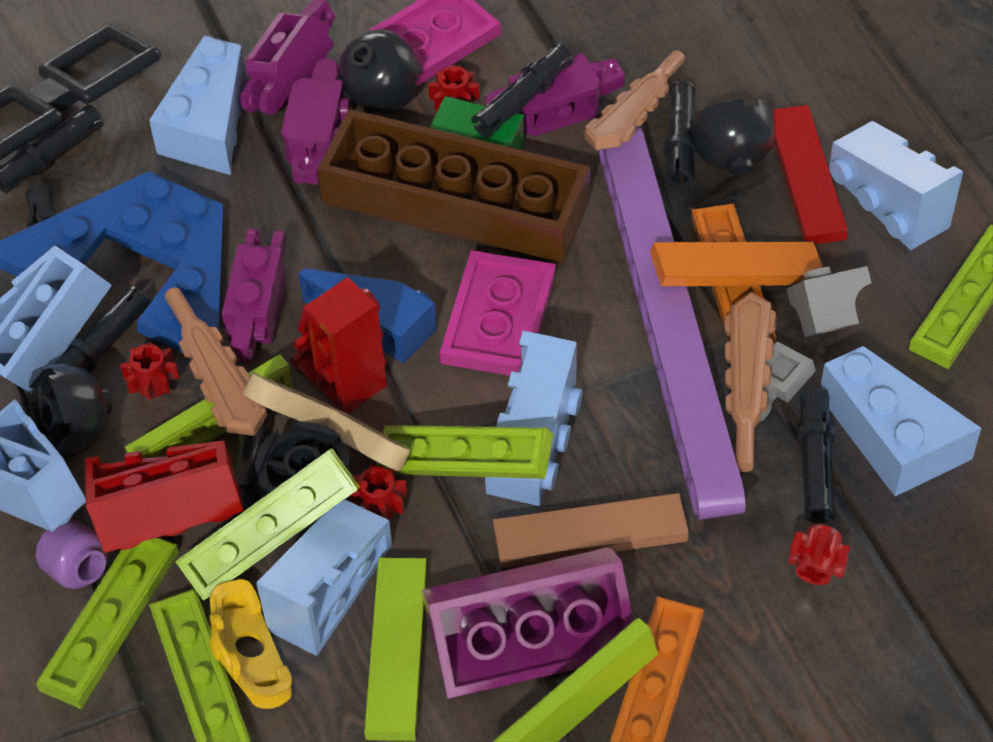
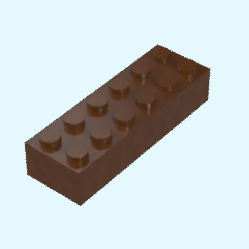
[317,109,590,263]

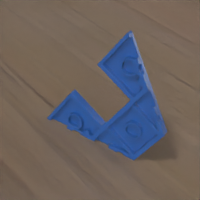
[0,171,223,353]

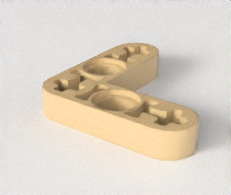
[242,373,411,471]

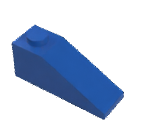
[298,268,437,364]

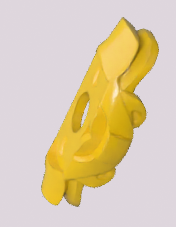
[209,579,292,709]

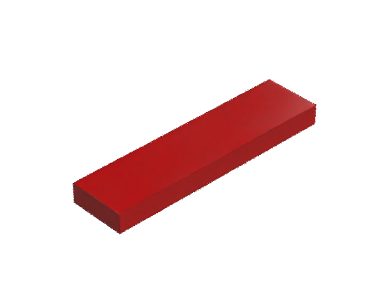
[772,105,848,244]

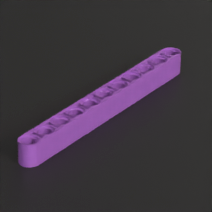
[599,126,745,520]

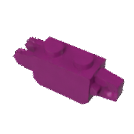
[239,0,336,115]
[485,53,625,136]
[281,57,352,185]
[222,228,287,364]

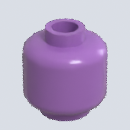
[35,519,108,589]

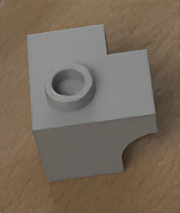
[787,266,872,337]

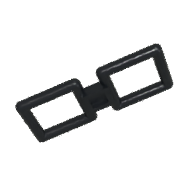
[0,23,161,160]

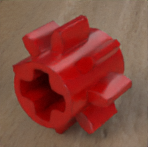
[428,66,480,112]
[120,342,179,400]
[348,464,407,520]
[788,524,851,585]

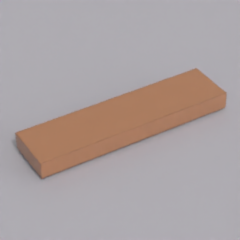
[493,493,689,569]

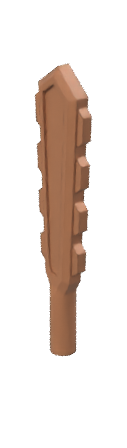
[585,50,685,150]
[165,287,267,436]
[725,292,777,472]

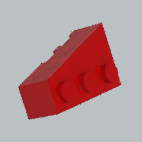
[290,277,387,414]
[85,441,244,553]

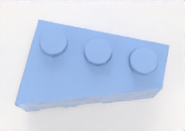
[149,35,247,175]
[829,121,963,251]
[0,246,112,395]
[485,330,583,506]
[820,346,981,496]
[0,399,86,532]
[256,499,392,656]

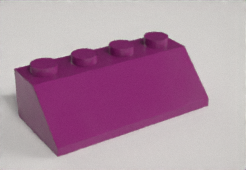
[422,547,633,699]

